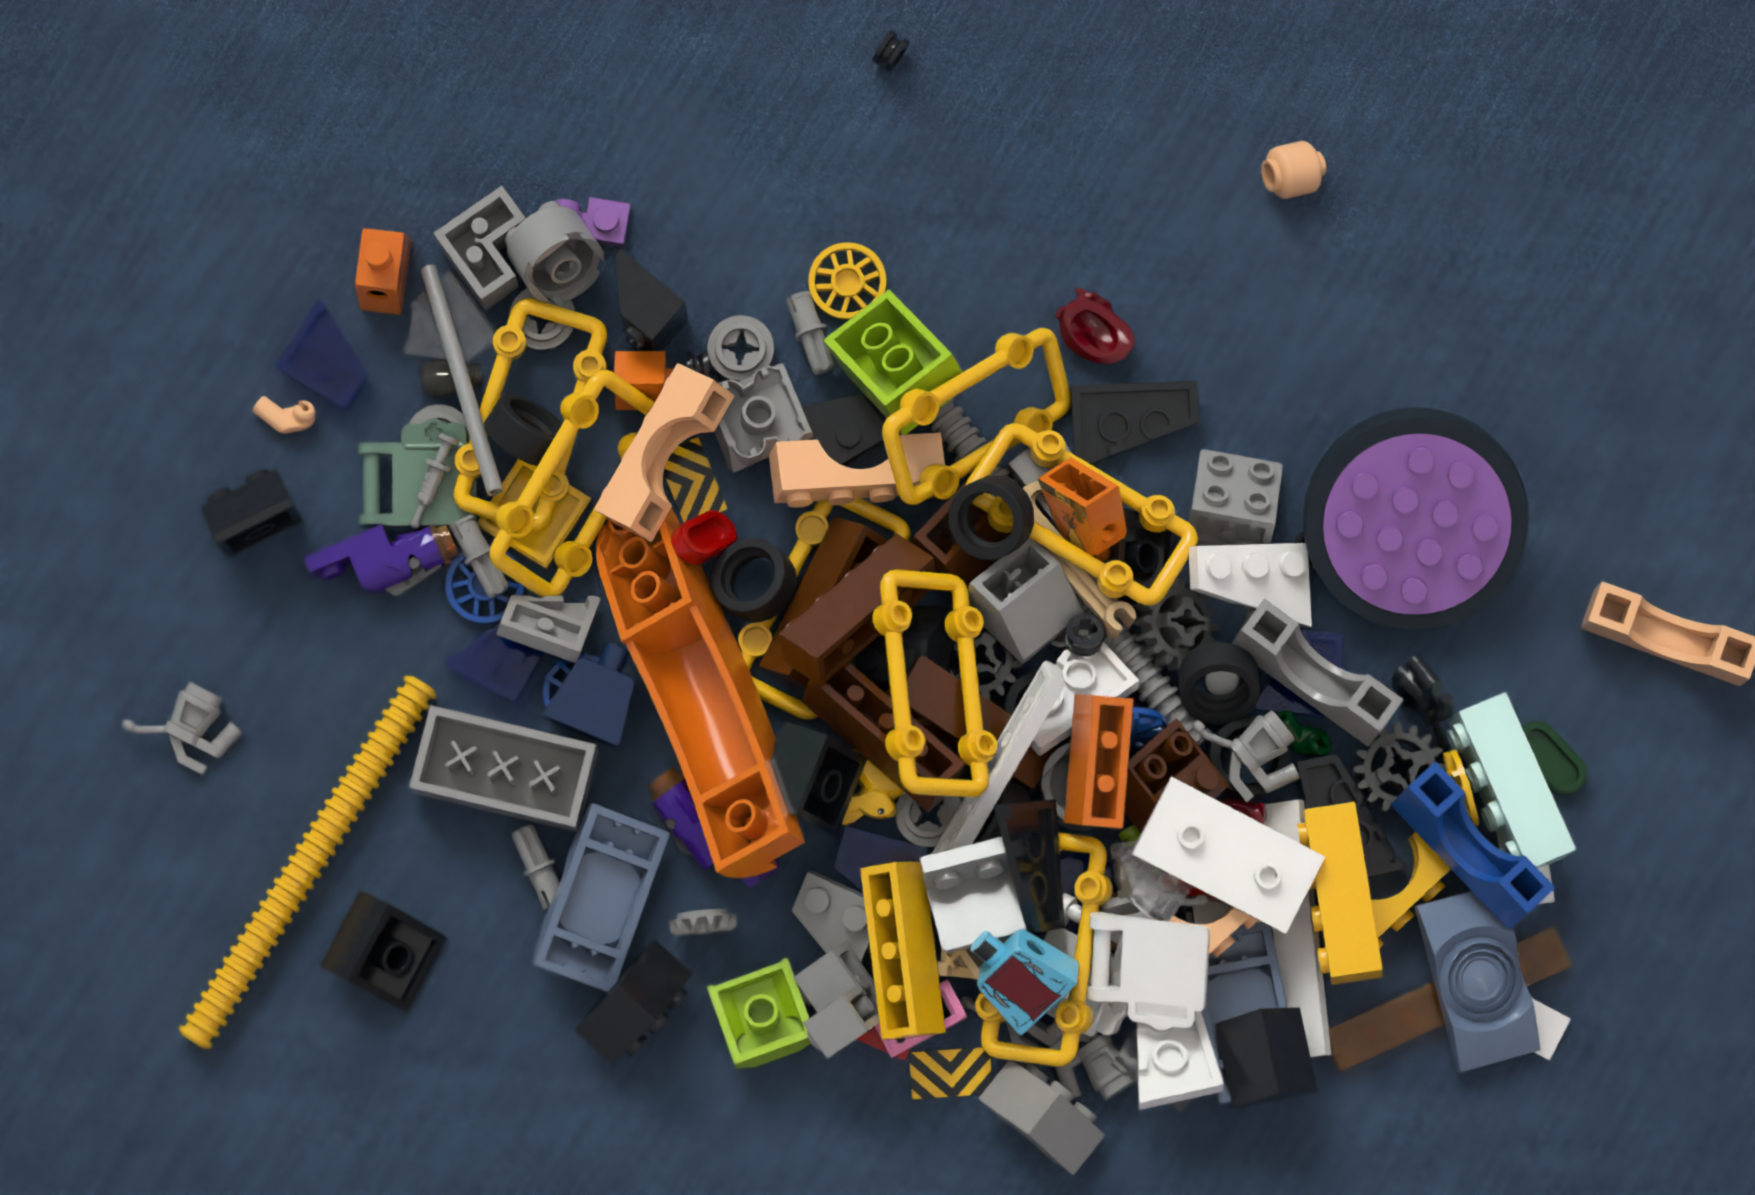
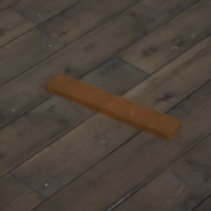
[1329,927,1572,1072]

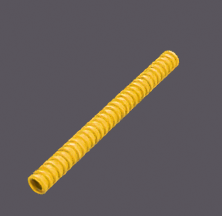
[178,675,437,1049]

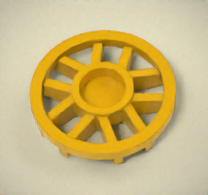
[808,242,886,321]
[1443,749,1479,826]

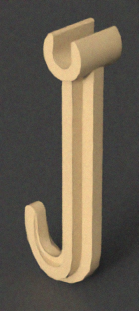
[1023,481,1136,639]

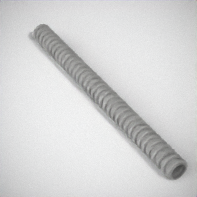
[931,398,1211,746]

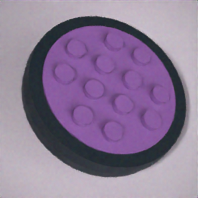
[1303,407,1529,630]

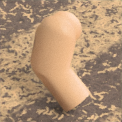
[252,396,316,434]

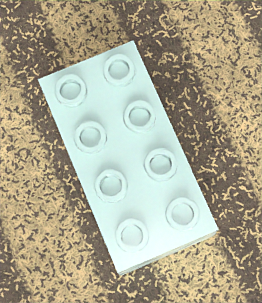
[1446,692,1576,869]

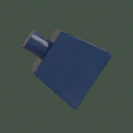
[543,642,636,751]

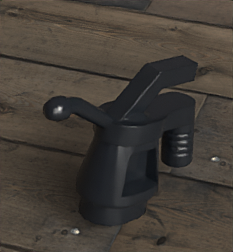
[1392,654,1453,758]

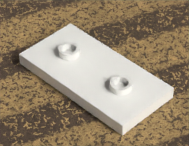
[1131,777,1325,934]

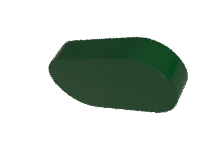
[1522,721,1587,796]

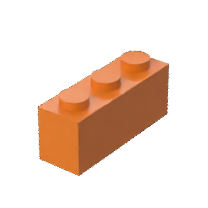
[1064,694,1133,828]

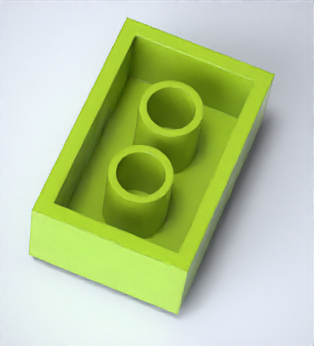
[823,289,963,436]

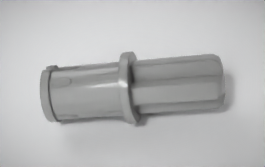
[785,291,834,375]
[449,514,508,598]
[512,825,560,910]

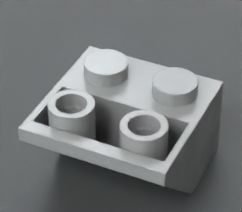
[968,538,1084,664]

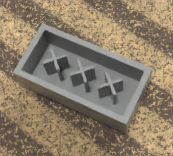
[409,705,599,832]

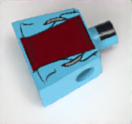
[971,929,1079,1035]

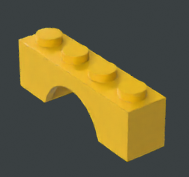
[1322,832,1451,948]

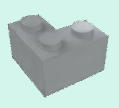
[433,186,526,311]
[793,941,879,1059]
[978,1060,1105,1176]

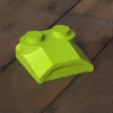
[707,958,811,1069]

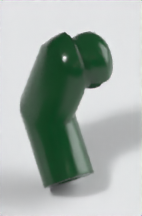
[1276,710,1332,757]

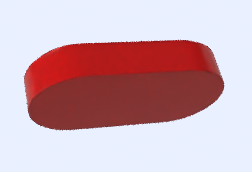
[671,510,737,565]

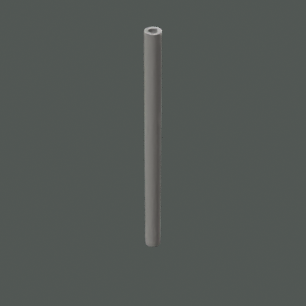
[420,265,503,496]

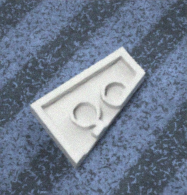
[1188,543,1312,628]
[1030,629,1140,756]

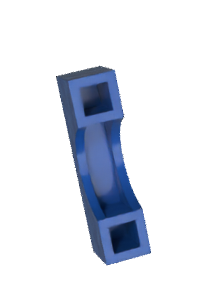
[1390,761,1556,931]

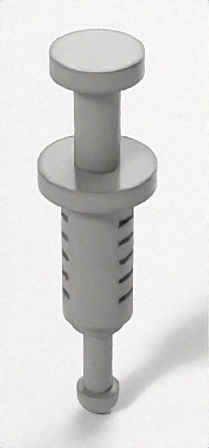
[410,432,459,529]

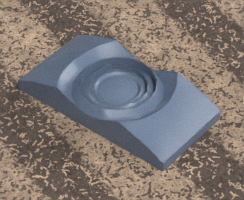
[532,803,670,992]
[1414,891,1540,1073]
[1201,922,1287,1105]

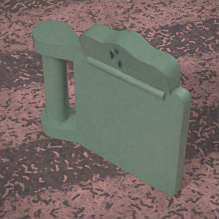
[358,418,477,528]

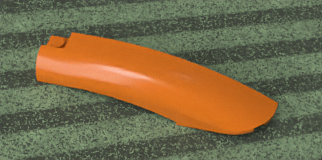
[596,507,805,878]

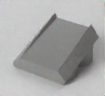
[714,363,813,473]

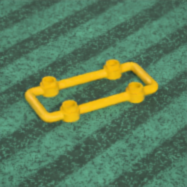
[453,298,608,531]
[882,328,1071,505]
[489,370,655,598]
[965,423,1198,605]
[738,498,911,720]
[873,569,997,798]
[975,832,1113,1067]

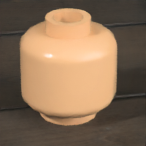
[1261,141,1326,199]

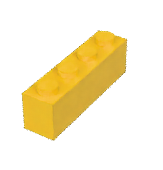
[1297,802,1383,985]
[860,862,946,1040]

